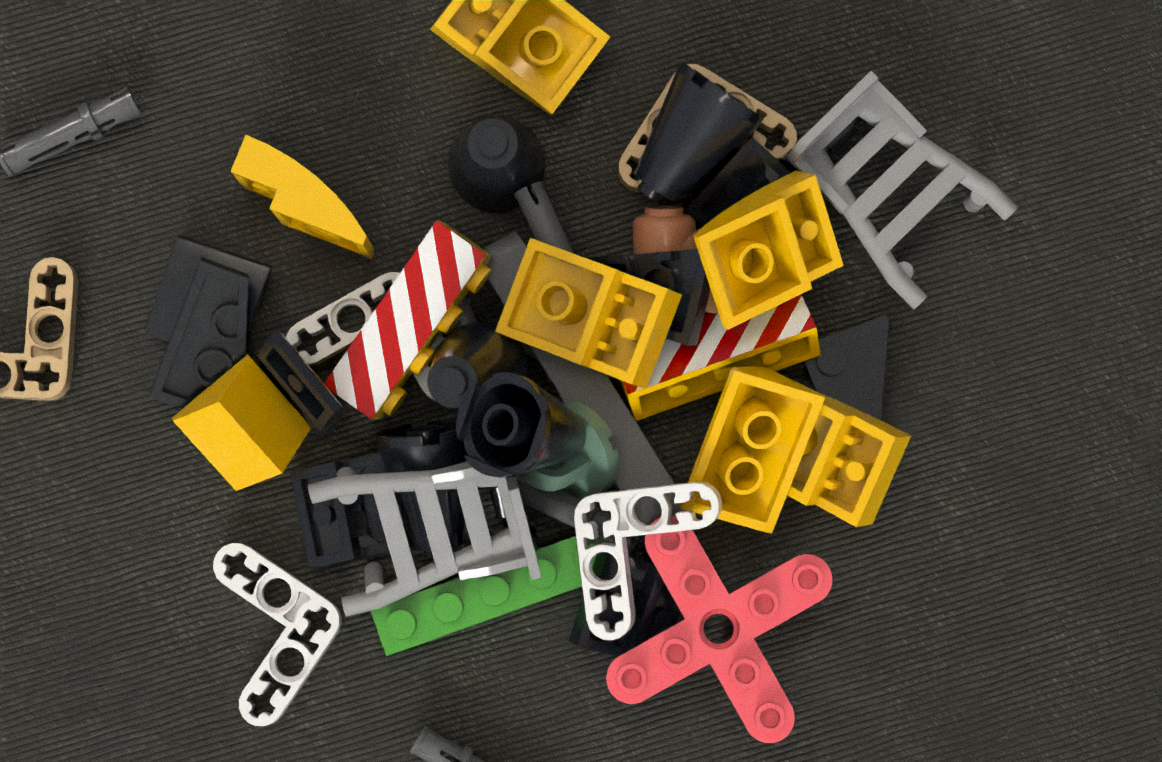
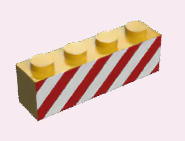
[324,220,493,420]
[619,294,821,421]

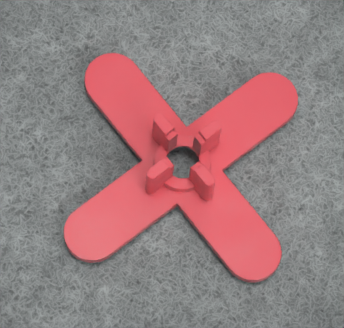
[606,516,832,743]

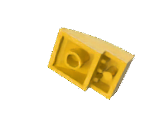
[430,0,610,115]
[231,135,375,259]
[693,170,844,330]
[495,238,682,389]
[787,394,911,527]

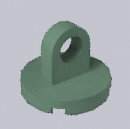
[522,401,620,499]

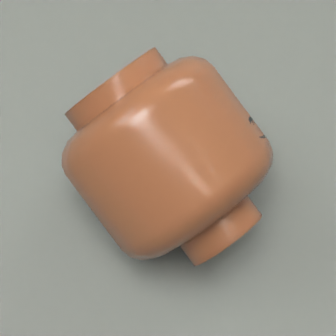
[632,205,696,254]

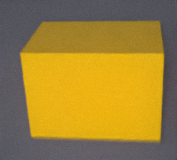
[172,354,311,491]

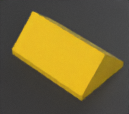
[679,366,825,534]

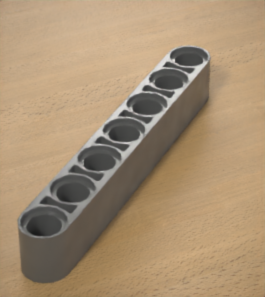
[483,230,687,525]

